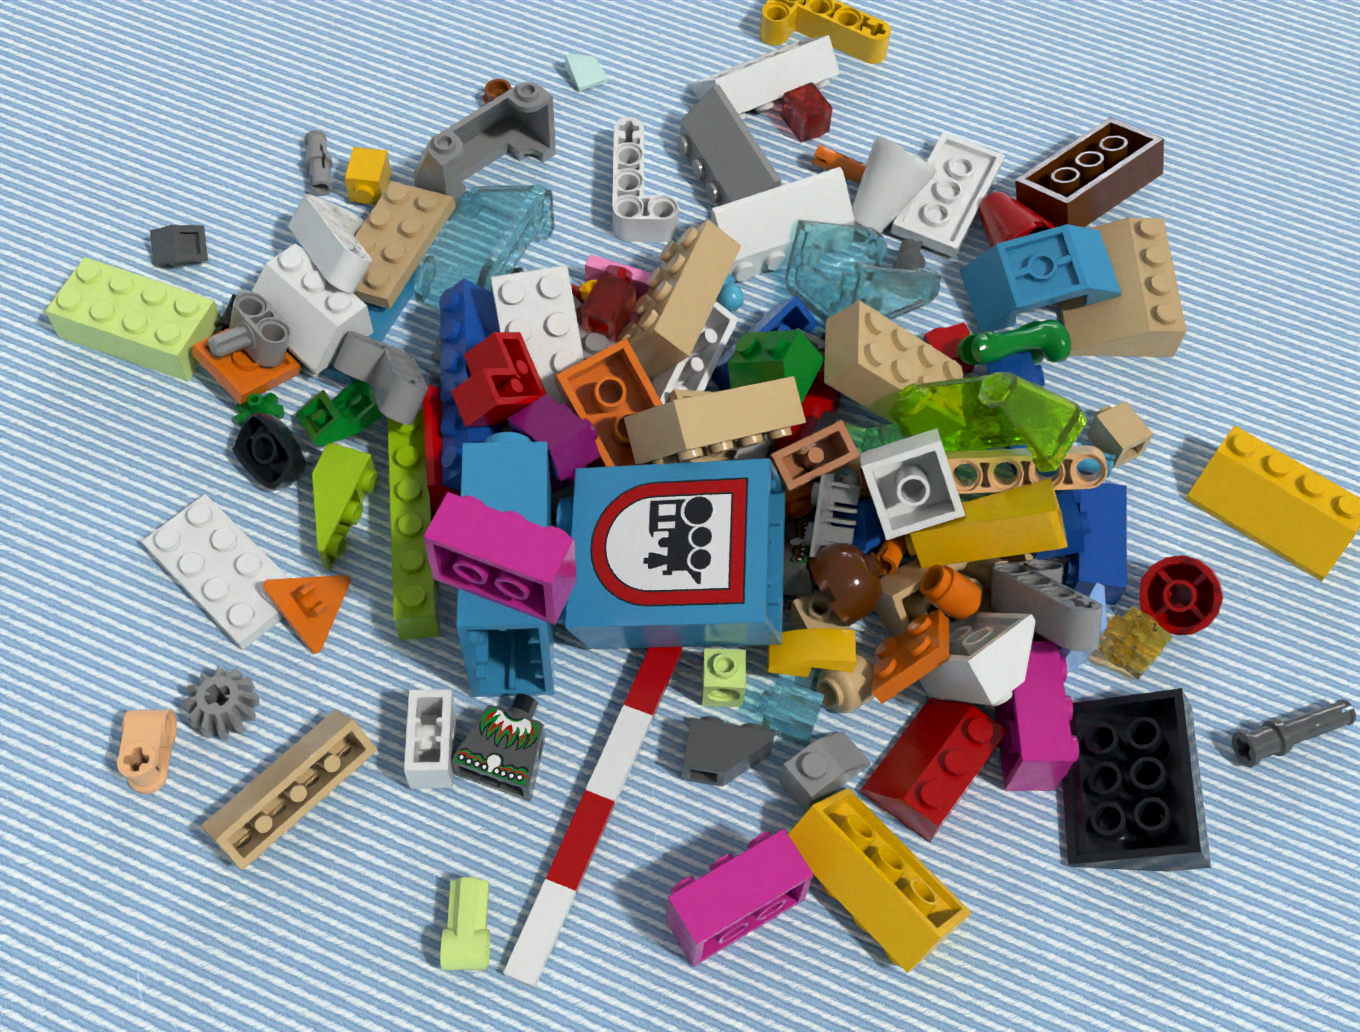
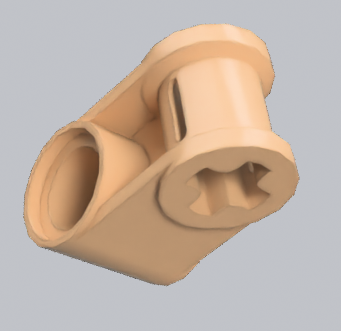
[117,709,177,794]

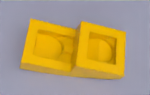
[767,628,857,678]

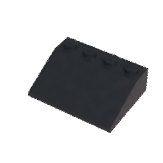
[1062,688,1211,872]

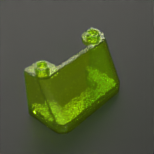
[889,372,1087,474]

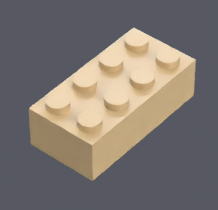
[619,220,741,380]
[824,300,964,438]
[624,376,806,465]

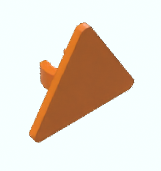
[262,575,351,654]

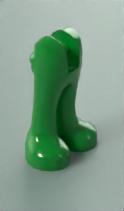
[957,319,1071,365]

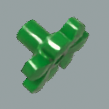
[235,393,285,427]

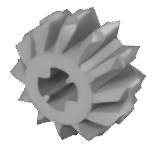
[184,666,259,740]

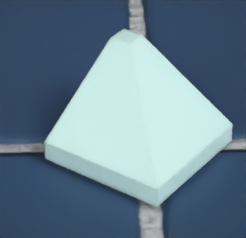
[565,53,609,92]

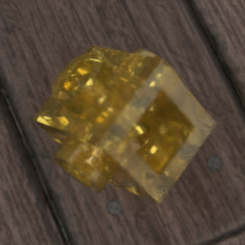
[1099,606,1173,680]

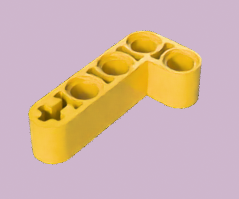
[760,0,891,64]

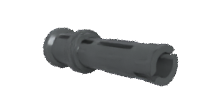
[1232,699,1356,768]

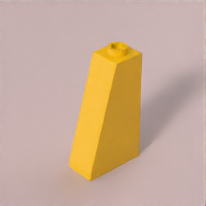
[905,478,1068,568]

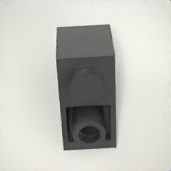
[682,716,775,787]

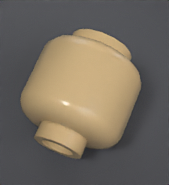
[816,654,875,713]

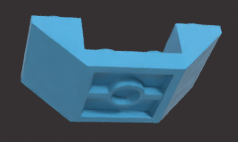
[960,224,1121,334]

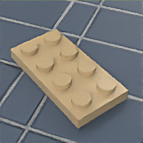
[353,181,456,309]

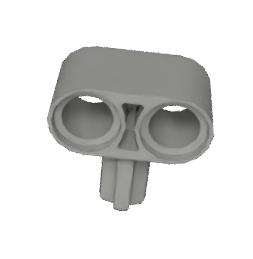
[208,292,291,367]

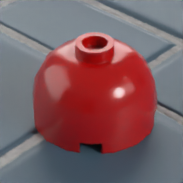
[1139,555,1223,635]

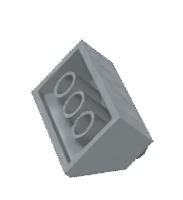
[677,84,781,206]

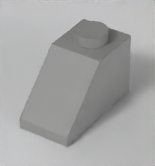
[779,731,871,813]

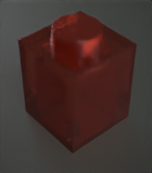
[781,82,833,143]
[581,273,636,342]

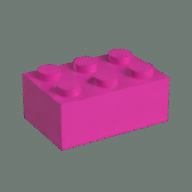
[423,492,577,625]
[994,642,1079,791]
[666,829,814,967]

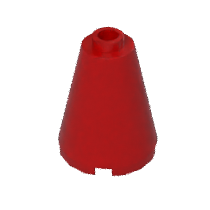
[978,192,1056,248]

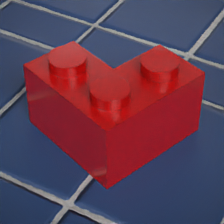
[451,332,547,427]

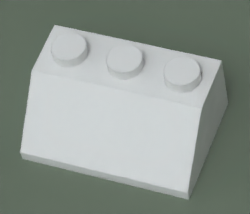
[252,243,373,375]
[919,612,1036,706]

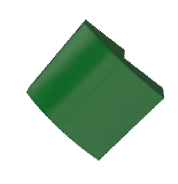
[295,379,384,446]

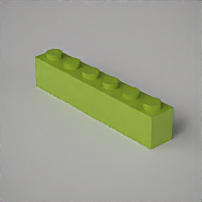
[387,409,440,640]

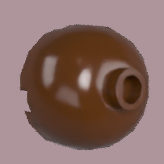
[808,543,885,626]

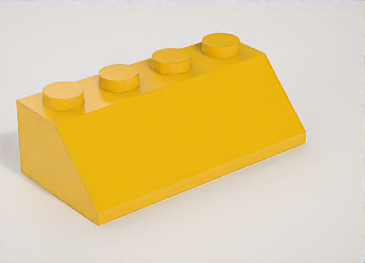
[1185,425,1360,582]
[788,788,972,973]

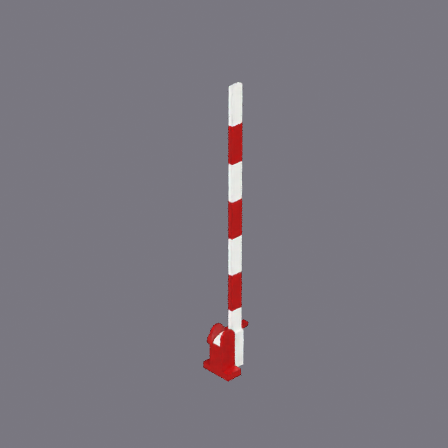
[503,360,841,989]

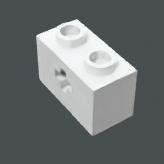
[404,689,457,789]

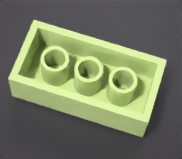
[45,257,221,382]

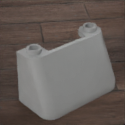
[414,82,556,223]

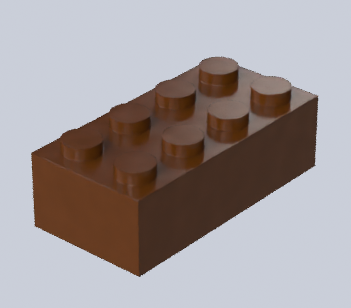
[1015,117,1164,228]

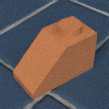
[769,420,860,492]

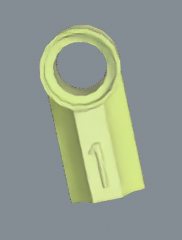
[440,877,490,970]

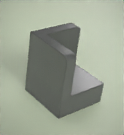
[150,225,208,266]

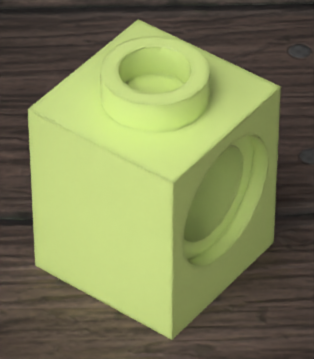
[702,648,746,708]

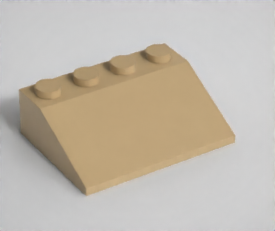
[1059,217,1187,357]

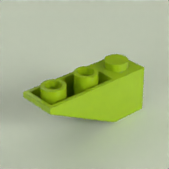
[312,443,378,570]

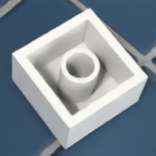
[860,428,965,540]

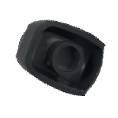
[232,412,307,489]

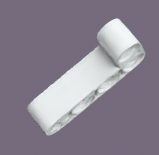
[612,117,679,242]
[288,194,372,293]

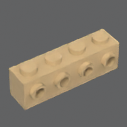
[200,709,377,871]

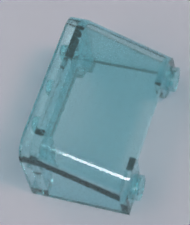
[411,185,555,311]
[785,219,942,323]

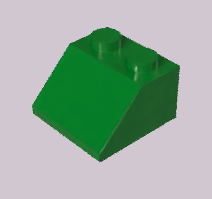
[728,329,825,404]

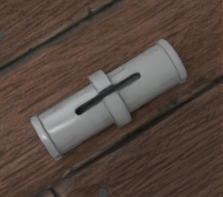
[304,130,333,196]

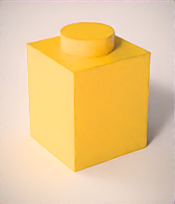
[345,147,392,204]

